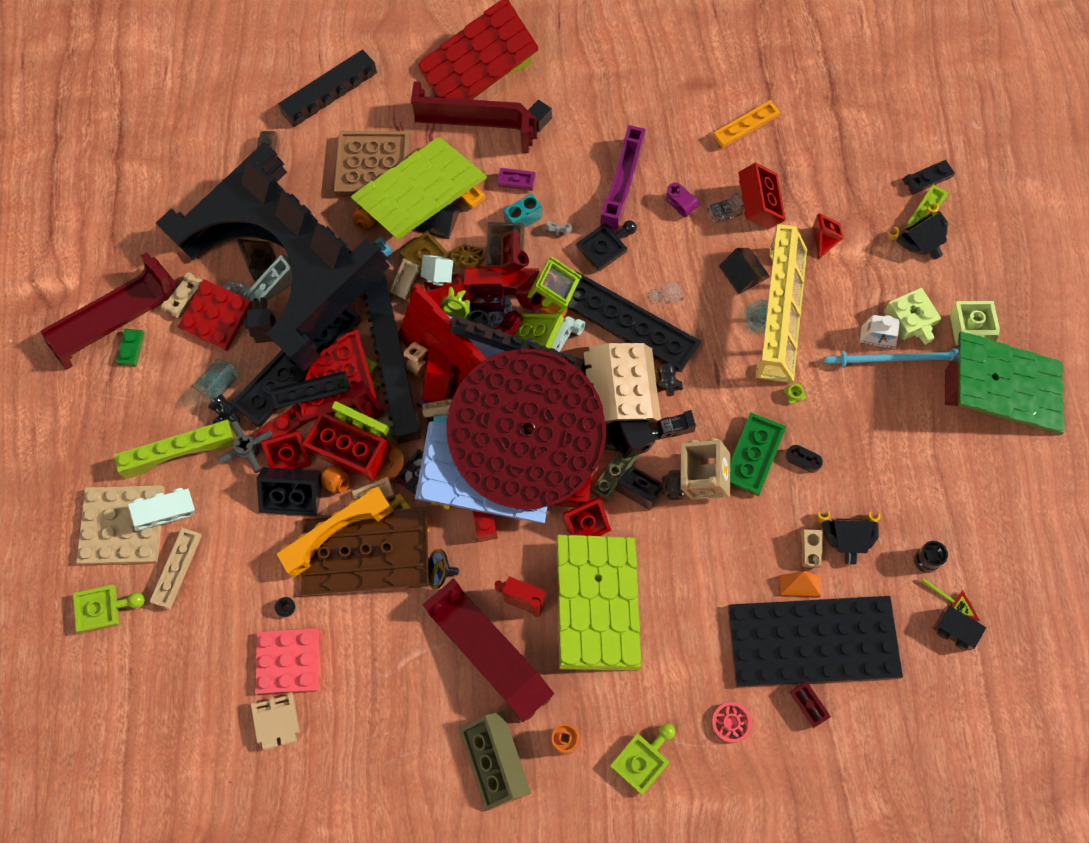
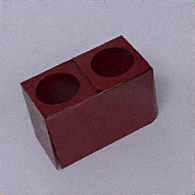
[515,271,559,312]
[465,284,506,312]

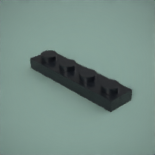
[270,371,351,409]

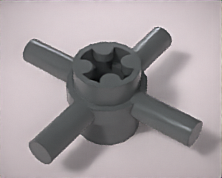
[218,421,273,473]

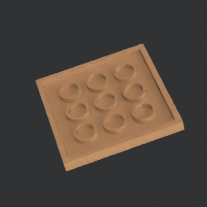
[334,131,410,195]

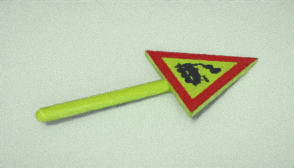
[921,578,980,621]

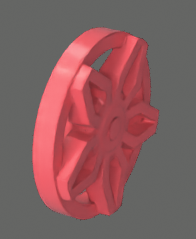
[712,702,752,743]

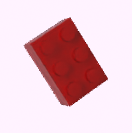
[738,162,786,230]

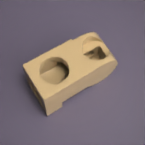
[800,529,822,568]

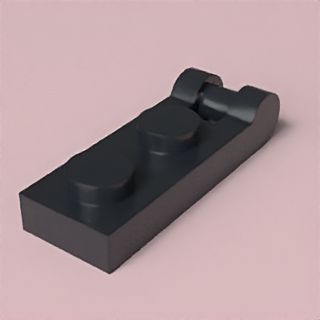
[902,160,955,195]

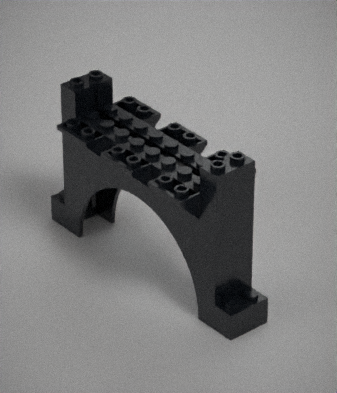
[156,144,390,372]

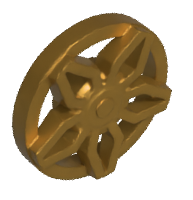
[450,244,485,268]

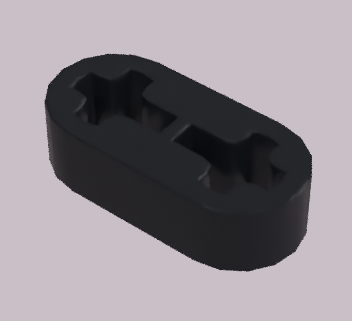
[786,445,823,473]

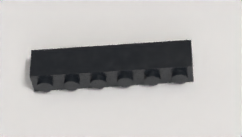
[278,49,377,127]

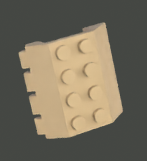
[583,343,661,424]

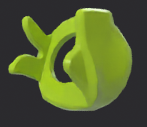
[441,287,470,318]

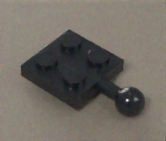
[576,220,637,271]

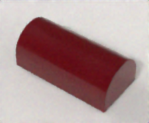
[789,681,831,728]

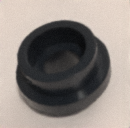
[275,597,296,617]

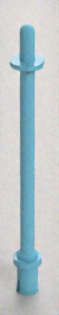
[824,348,958,368]

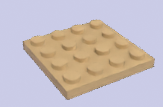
[76,486,165,565]

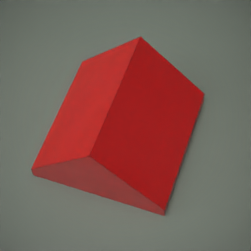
[261,430,311,469]
[563,497,612,536]

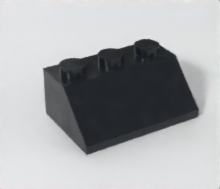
[257,467,321,516]

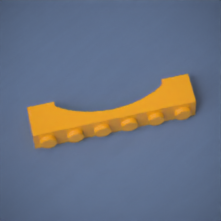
[277,486,394,577]

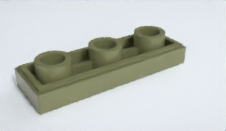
[590,449,639,502]

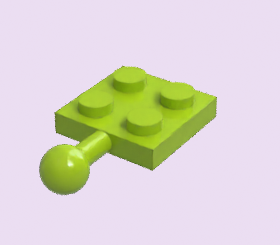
[73,585,145,633]
[610,723,675,795]

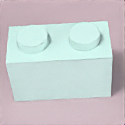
[421,255,453,285]

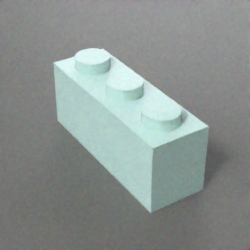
[128,488,195,531]

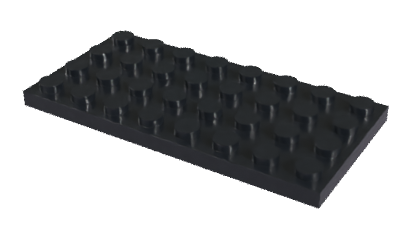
[728,596,903,688]

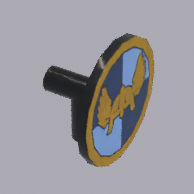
[428,549,459,589]

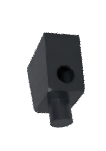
[610,420,659,459]

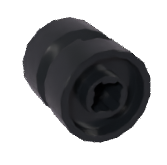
[466,310,495,329]
[914,541,948,573]

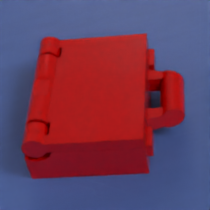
[494,576,546,617]

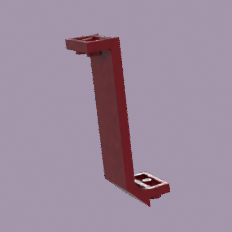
[411,81,537,153]
[40,252,177,370]
[423,578,555,722]

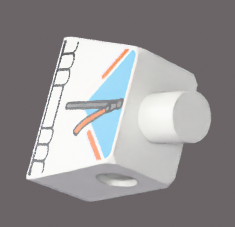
[859,315,900,349]

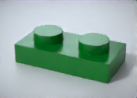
[116,328,145,367]

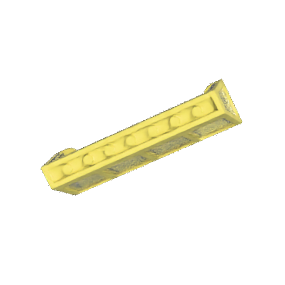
[755,224,807,383]

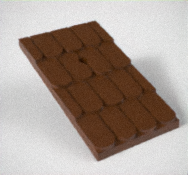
[301,507,429,597]

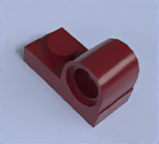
[501,229,529,273]
[346,380,385,420]

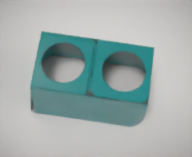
[503,193,542,232]

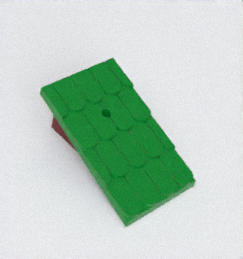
[945,331,1065,435]

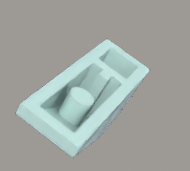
[247,254,292,302]

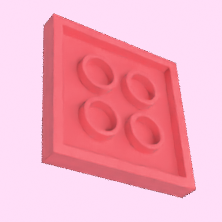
[255,628,319,695]

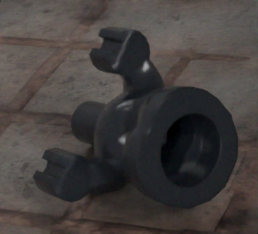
[656,363,683,396]
[208,394,240,424]

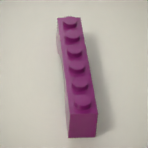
[600,125,646,230]

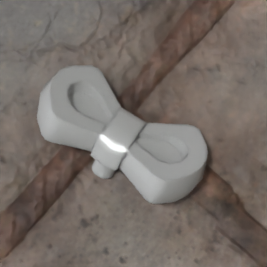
[545,221,572,236]

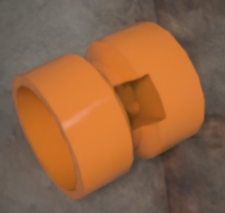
[552,724,579,755]

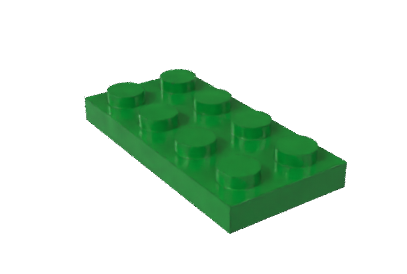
[730,412,787,496]

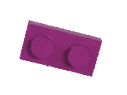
[497,168,536,191]

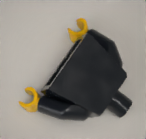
[888,203,948,260]
[817,511,881,565]

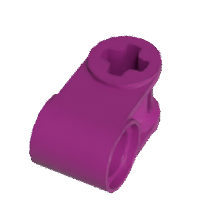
[665,182,699,217]

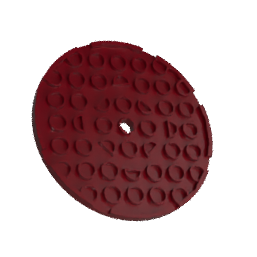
[446,349,606,509]

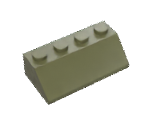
[460,711,531,811]

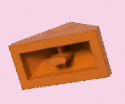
[779,571,821,597]

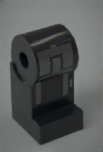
[657,410,696,438]

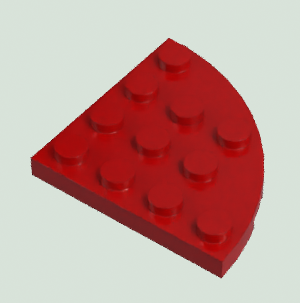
[301,330,378,423]

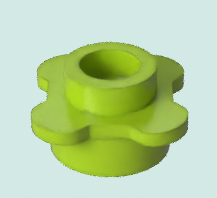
[784,383,806,404]

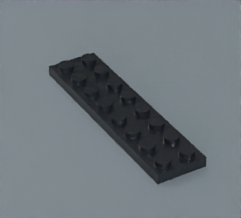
[557,270,701,373]
[231,307,361,428]

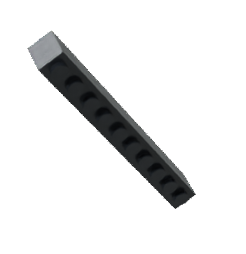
[363,272,421,444]

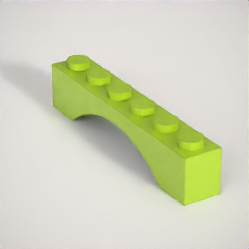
[114,420,236,479]

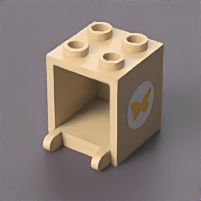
[681,438,730,500]

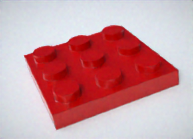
[178,279,253,351]

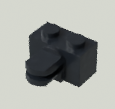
[244,297,276,343]

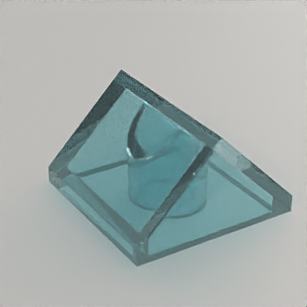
[192,359,239,401]

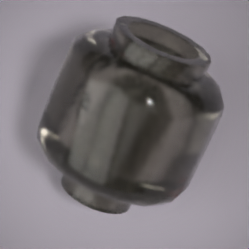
[662,470,686,500]

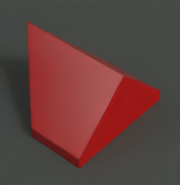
[812,213,844,259]

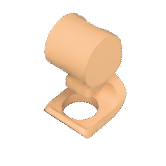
[404,342,428,377]

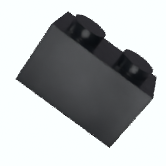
[933,605,987,651]

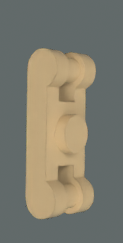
[161,272,202,318]

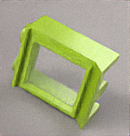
[527,256,582,314]

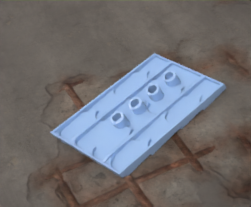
[415,421,547,524]

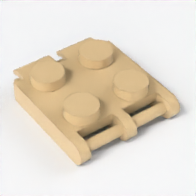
[251,692,300,750]

